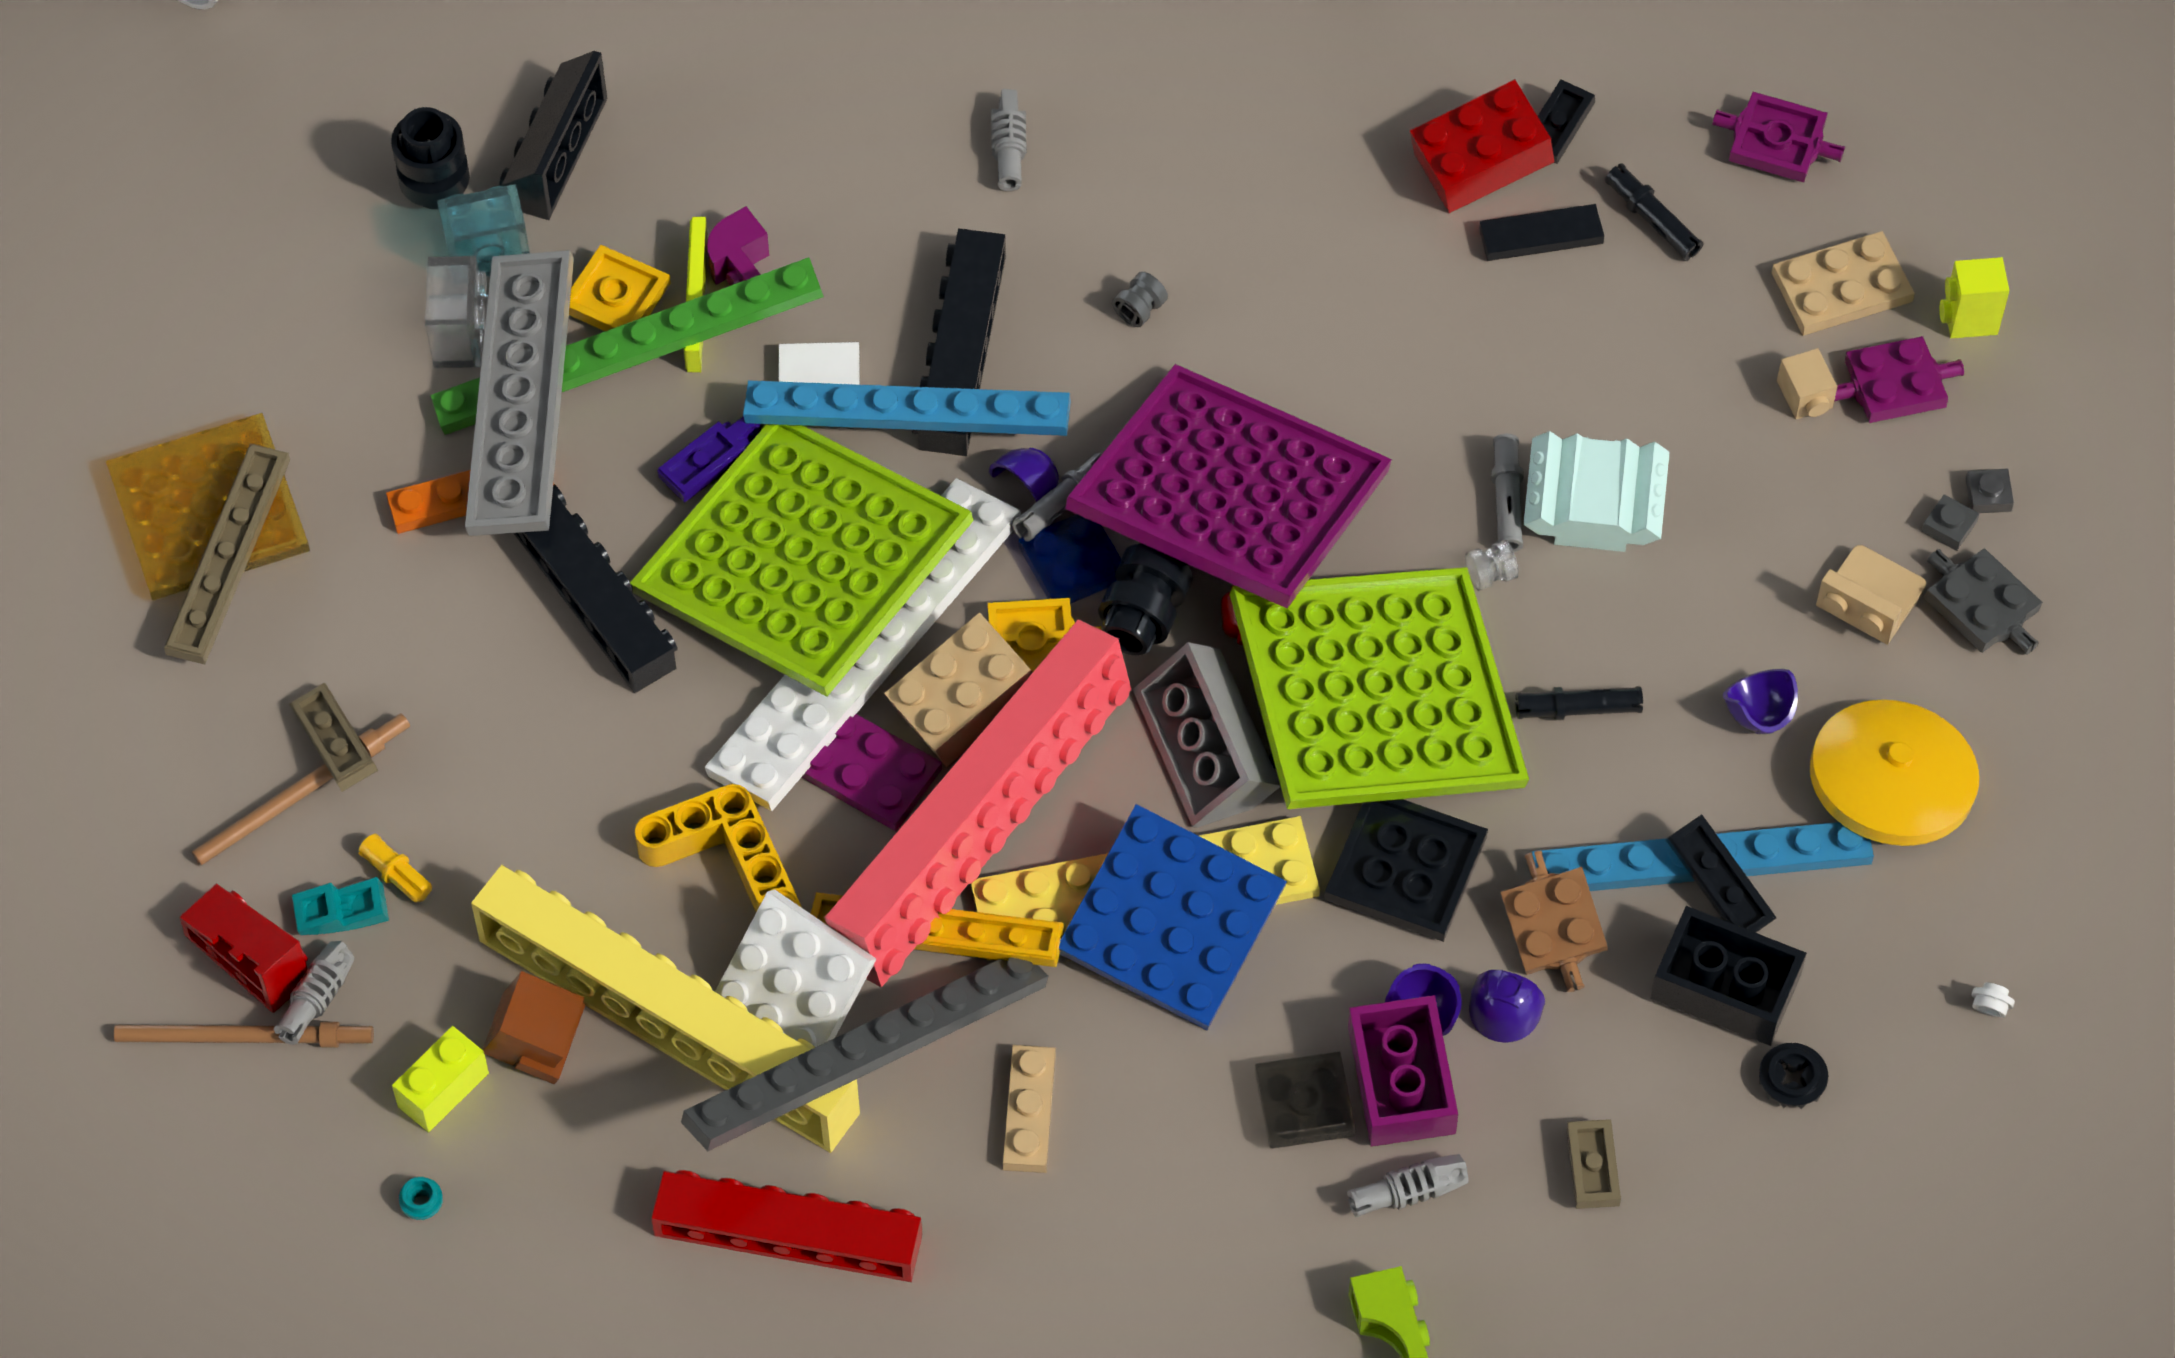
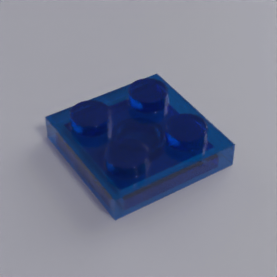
[1018,514,1121,604]

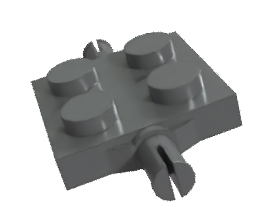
[1924,548,2043,654]

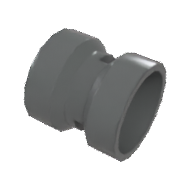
[1112,272,1168,327]

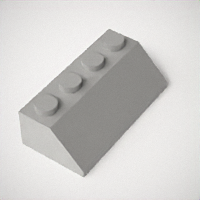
[1132,642,1281,828]

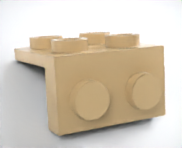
[1816,545,1926,645]

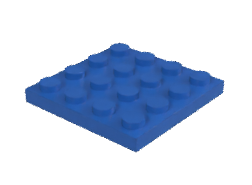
[1059,804,1287,1030]

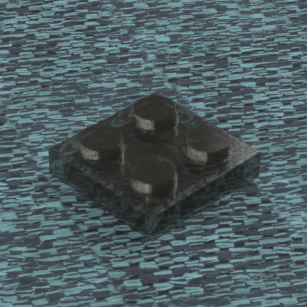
[1255,1051,1356,1149]

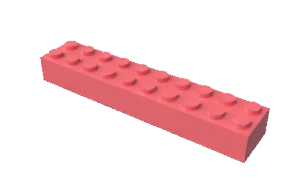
[825,619,1131,988]

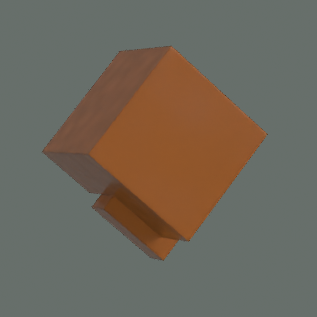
[482,971,586,1084]

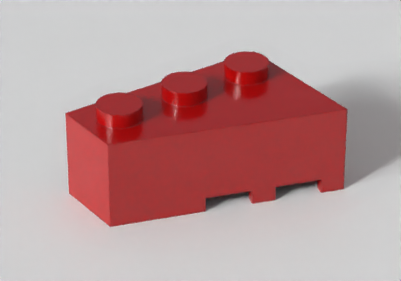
[179,883,308,1013]

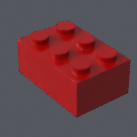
[1410,79,1555,213]

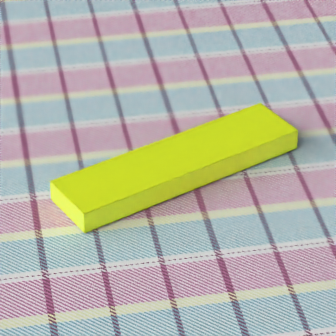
[683,217,708,372]

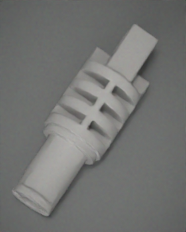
[991,89,1027,191]
[274,941,355,1045]
[1347,1154,1468,1217]

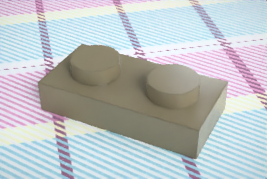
[1566,1119,1621,1209]

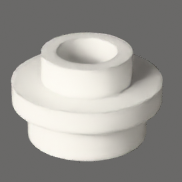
[1971,982,2015,1018]

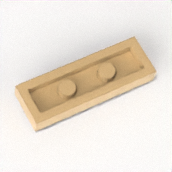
[1003,1045,1056,1173]

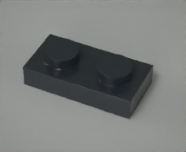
[1538,79,1595,164]

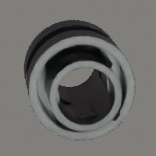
[391,107,470,210]
[1098,542,1193,656]

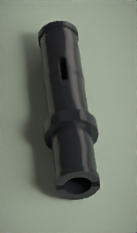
[1605,163,1704,261]
[1515,686,1643,721]

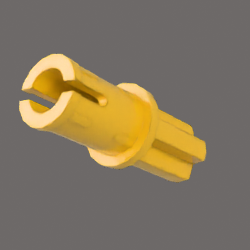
[358,833,432,902]

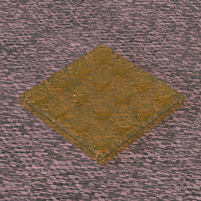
[106,413,310,601]

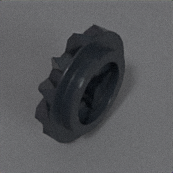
[1759,1043,1829,1109]

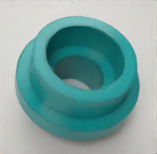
[399,1177,443,1220]

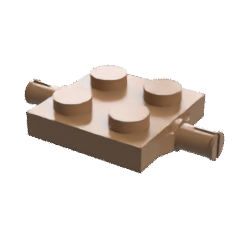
[1501,851,1608,992]

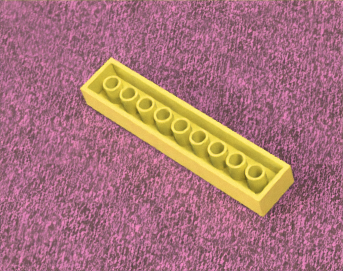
[471,864,860,1153]

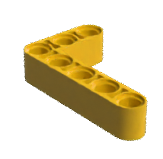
[635,784,802,912]

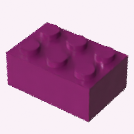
[1348,995,1458,1147]

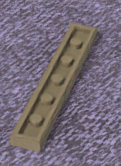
[164,443,290,665]

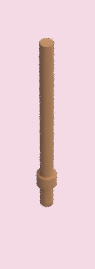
[192,713,410,866]
[114,1022,374,1048]

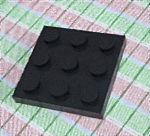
[1324,799,1488,942]

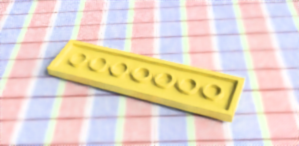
[970,816,1320,960]

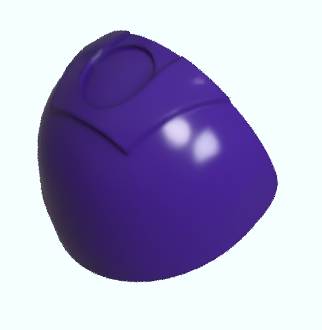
[989,447,1059,502]
[1723,669,1798,734]
[1385,963,1462,1036]
[1469,970,1545,1043]

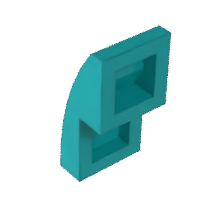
[292,877,389,935]

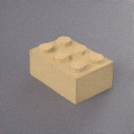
[884,612,1033,767]

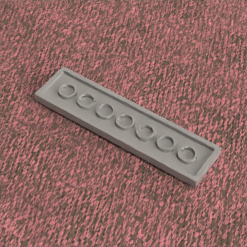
[465,250,574,536]

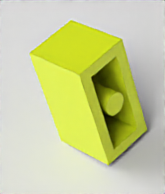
[1939,257,2010,339]
[392,1026,489,1133]

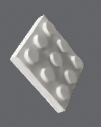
[715,890,876,1047]

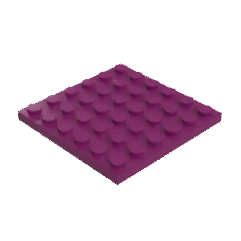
[1065,364,1392,608]

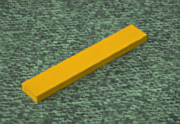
[810,892,1065,967]

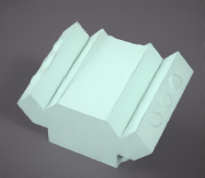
[1523,431,1670,552]

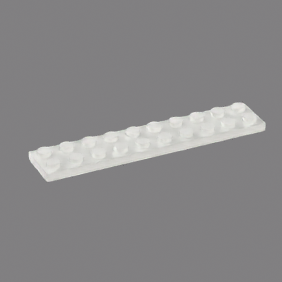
[705,478,1021,811]

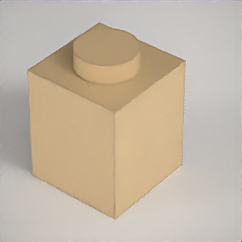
[1777,348,1837,419]

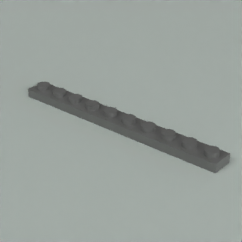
[681,957,1048,1151]

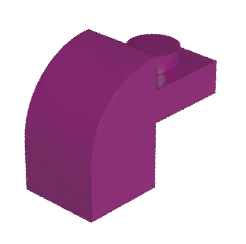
[707,206,770,286]

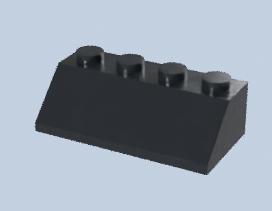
[499,51,608,220]

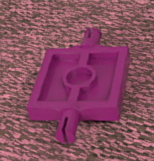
[1712,91,1845,183]
[1834,336,1964,423]

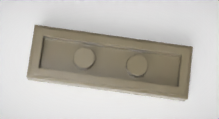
[289,683,378,792]

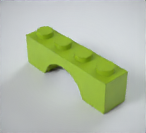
[1348,1266,1430,1358]

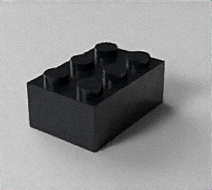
[1650,906,1807,1046]

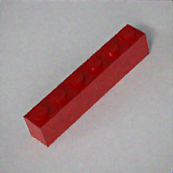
[651,1170,923,1282]

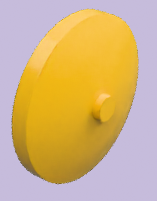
[1810,700,1979,846]

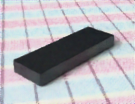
[1479,204,1604,261]
[1666,814,1777,933]

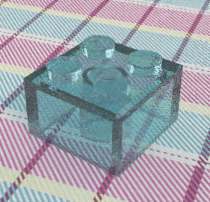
[437,184,530,283]

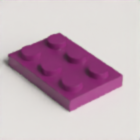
[801,714,942,831]

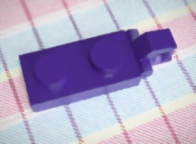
[657,416,761,503]

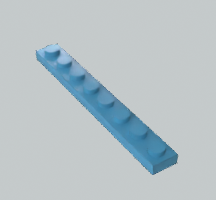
[743,380,1071,436]
[1532,822,1874,891]

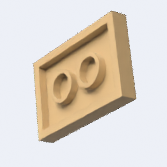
[1771,231,1915,336]

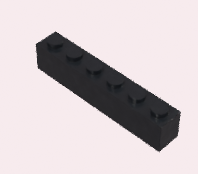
[912,228,1006,456]
[513,484,678,693]

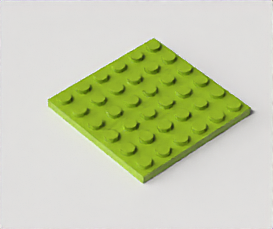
[630,424,973,697]
[1230,567,1529,809]

